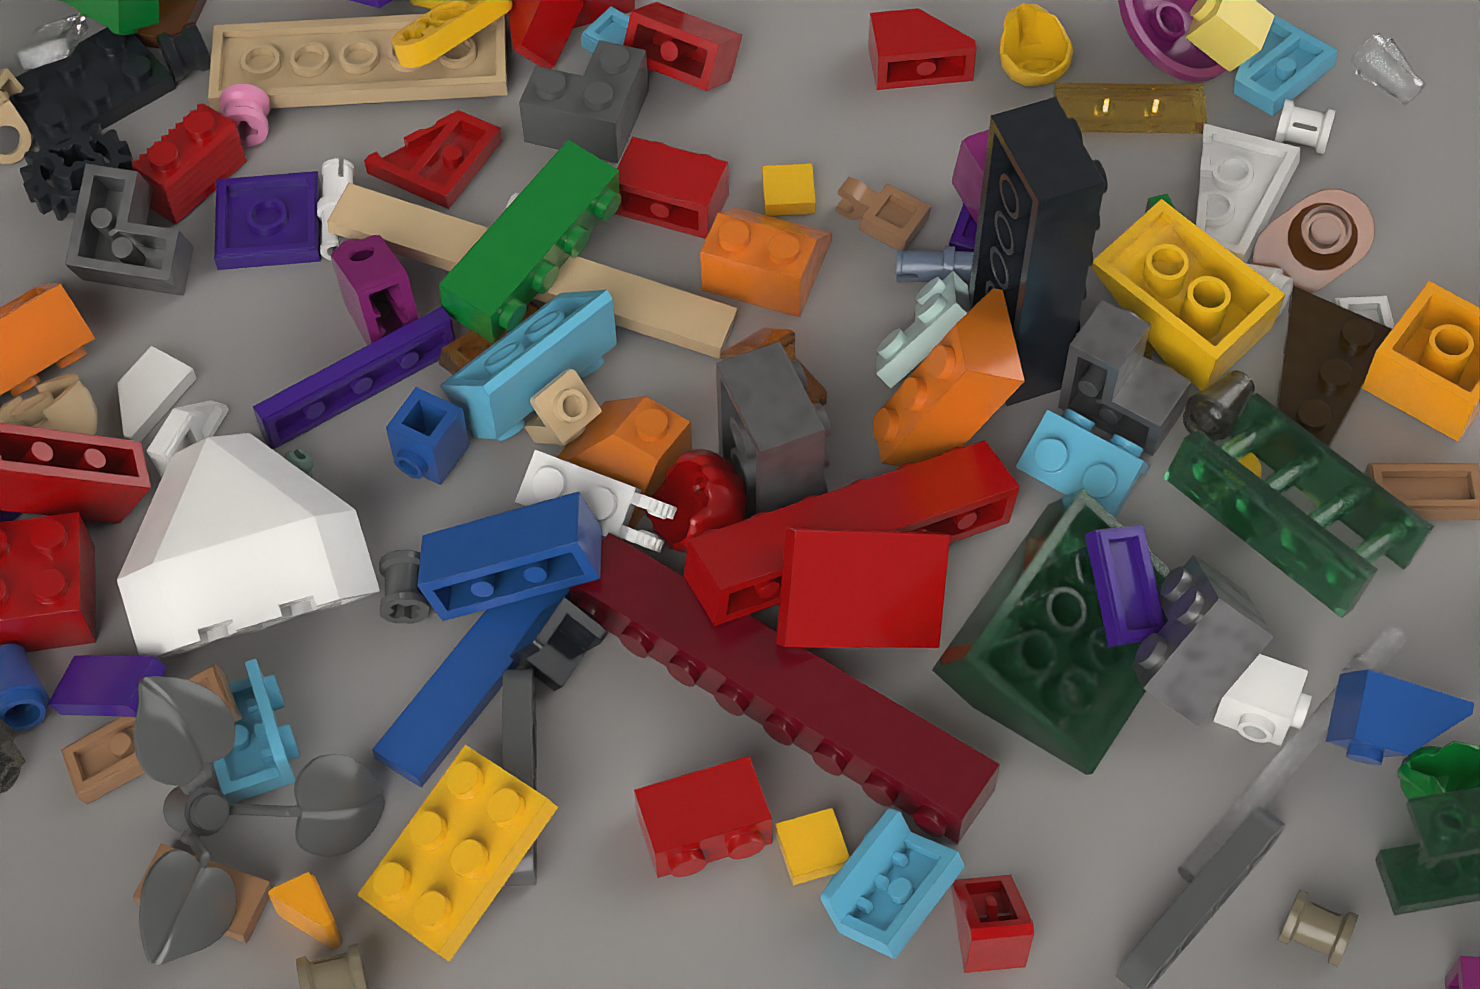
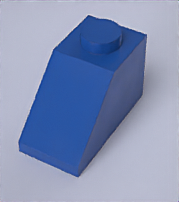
[1326,669,1474,765]

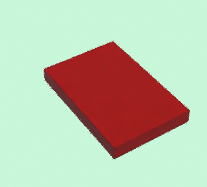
[776,527,950,648]

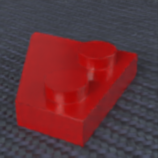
[364,110,502,210]

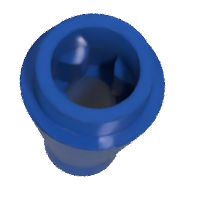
[0,644,50,731]

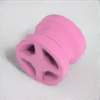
[219,84,270,147]

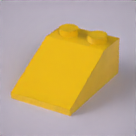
[1090,199,1286,393]

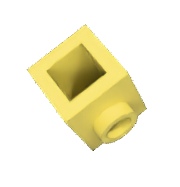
[1185,0,1275,72]

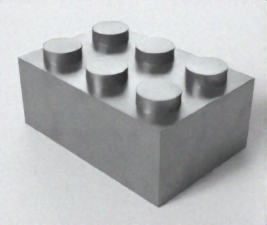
[716,341,831,518]

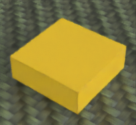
[762,163,816,216]
[775,807,850,886]

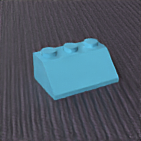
[440,290,617,441]

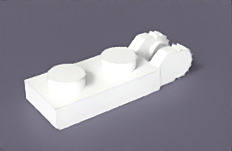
[515,450,677,553]

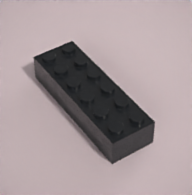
[969,97,1108,406]

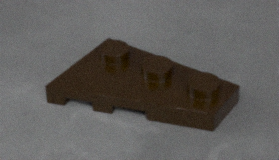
[1273,286,1392,461]

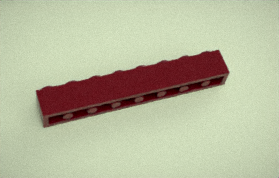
[569,533,1000,844]

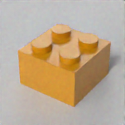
[1362,281,1480,442]

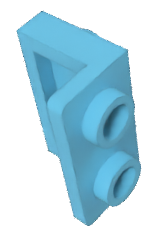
[1016,408,1151,522]
[213,659,300,803]
[820,808,965,959]

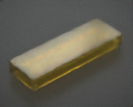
[1053,83,1207,134]

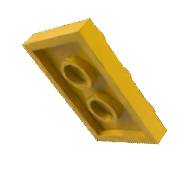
[357,744,558,962]

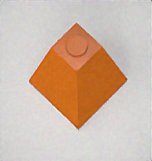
[556,396,692,529]

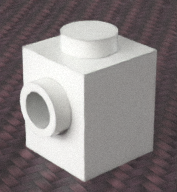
[1213,654,1312,746]

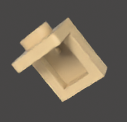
[524,369,602,446]

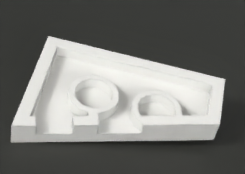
[1196,123,1300,263]

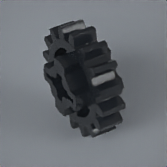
[20,122,133,221]

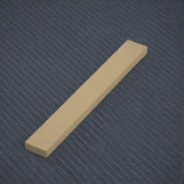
[327,183,738,359]

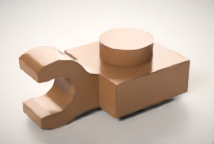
[836,177,931,250]

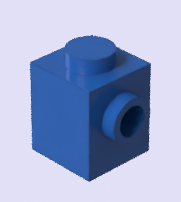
[386,387,470,485]

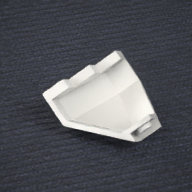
[117,433,380,659]

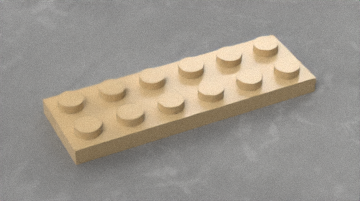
[208,14,508,111]

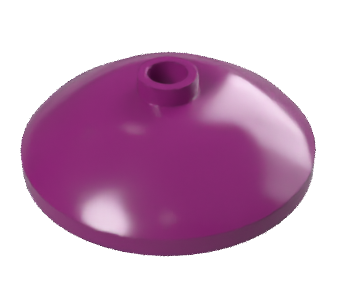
[1118,0,1227,82]

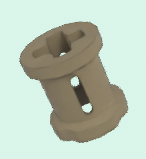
[1278,889,1359,967]
[296,943,369,989]

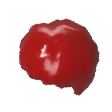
[646,449,747,553]

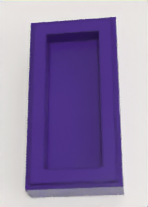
[1085,524,1165,647]
[48,655,166,717]

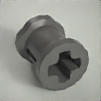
[379,549,430,624]

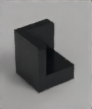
[510,597,608,691]

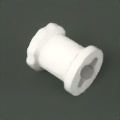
[1275,99,1336,155]

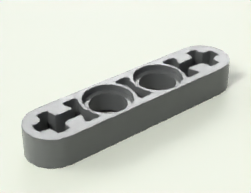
[502,668,537,887]
[1116,806,1286,989]

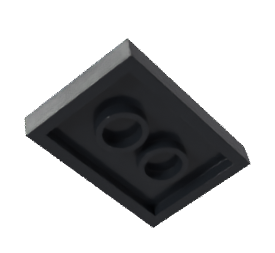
[8,27,176,147]

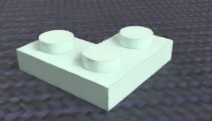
[876,271,970,388]

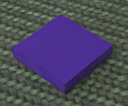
[214,171,321,270]

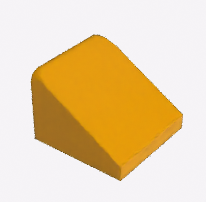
[268,871,343,950]

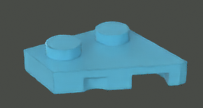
[1233,14,1338,116]

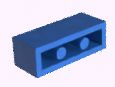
[417,492,602,621]

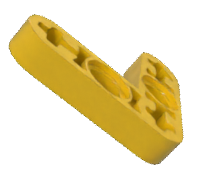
[391,0,513,68]

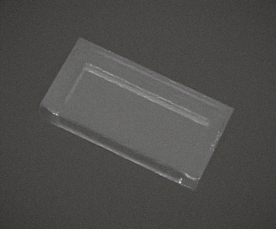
[17,13,89,70]

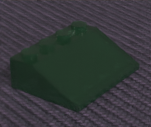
[932,488,1171,775]

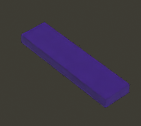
[253,306,457,449]

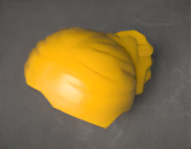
[999,3,1074,87]

